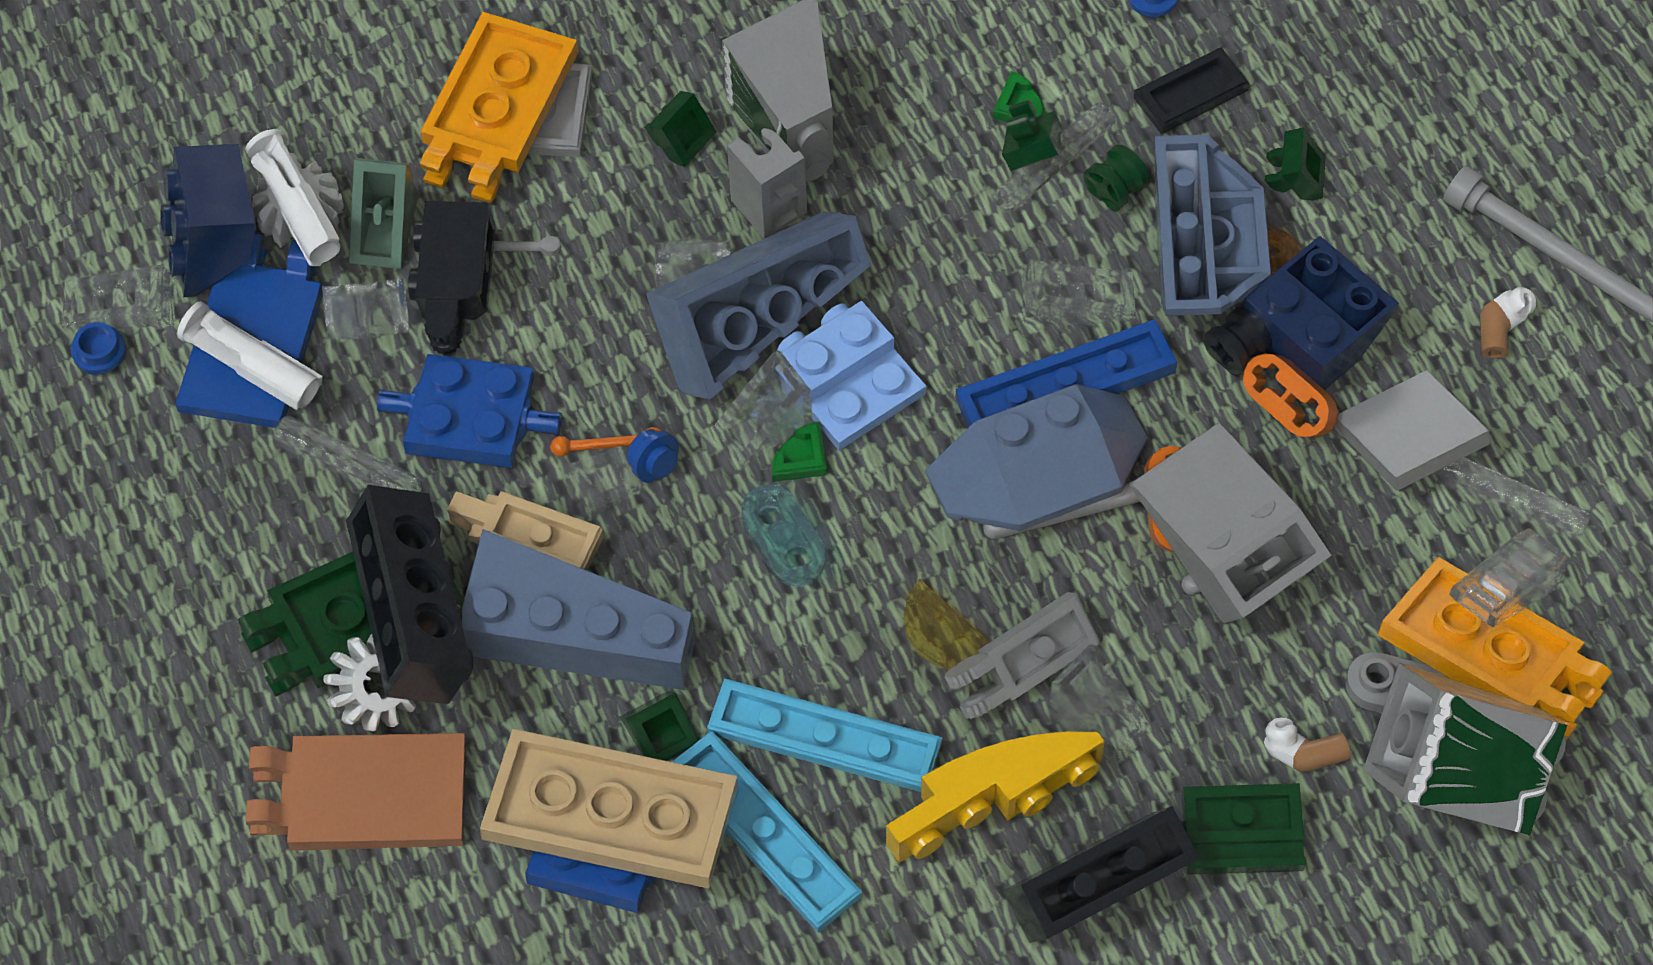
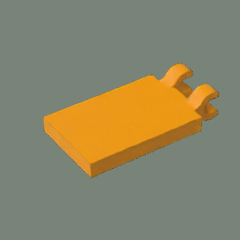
[420,12,579,203]
[1378,557,1612,740]

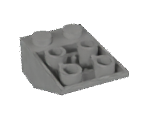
[1129,423,1332,623]

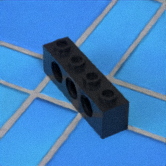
[346,485,473,704]

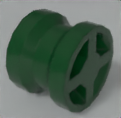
[1083,144,1150,211]

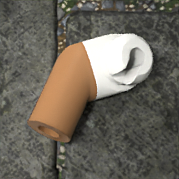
[1480,287,1536,358]
[1264,718,1351,772]

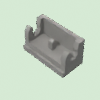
[727,128,807,239]

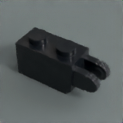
[408,201,496,356]

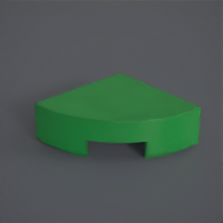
[993,71,1045,122]
[772,421,827,482]

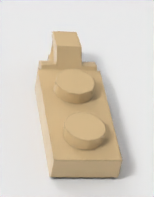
[447,491,604,571]

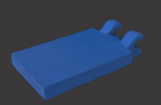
[175,233,324,429]

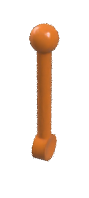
[550,427,661,457]

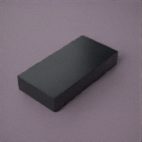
[1134,47,1249,135]

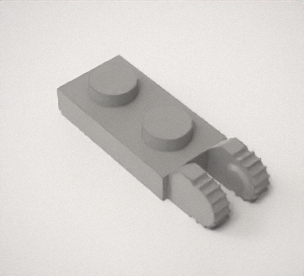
[944,592,1100,719]

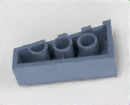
[646,211,871,400]
[462,529,695,690]

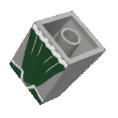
[722,0,834,182]
[1364,663,1568,835]

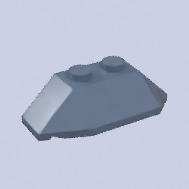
[1154,134,1271,316]
[925,384,1148,531]

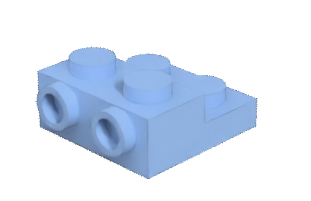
[774,301,926,451]

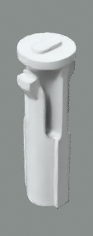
[245,129,341,266]
[177,301,323,410]

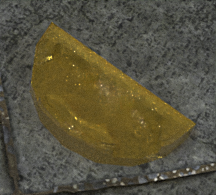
[903,579,990,670]

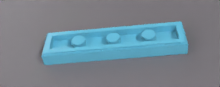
[707,678,942,792]
[672,731,862,933]

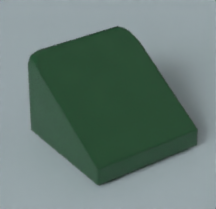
[619,691,700,761]

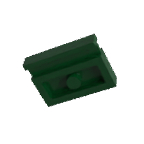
[1182,783,1306,875]

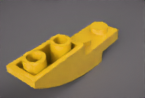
[886,731,1104,863]

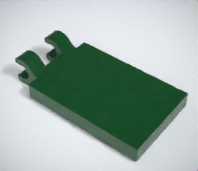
[238,551,464,697]

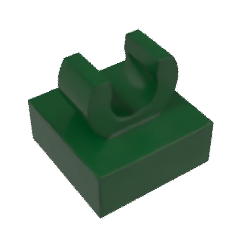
[644,91,717,167]
[1002,100,1063,171]
[1264,127,1326,201]

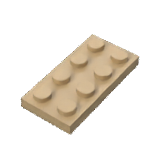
[480,729,738,889]

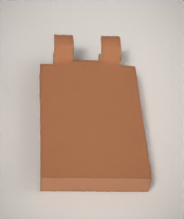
[246,733,466,851]

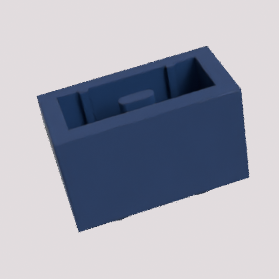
[160,144,255,298]
[1243,236,1399,390]

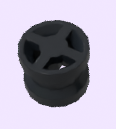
[1203,307,1272,376]

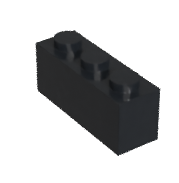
[1003,806,1199,943]

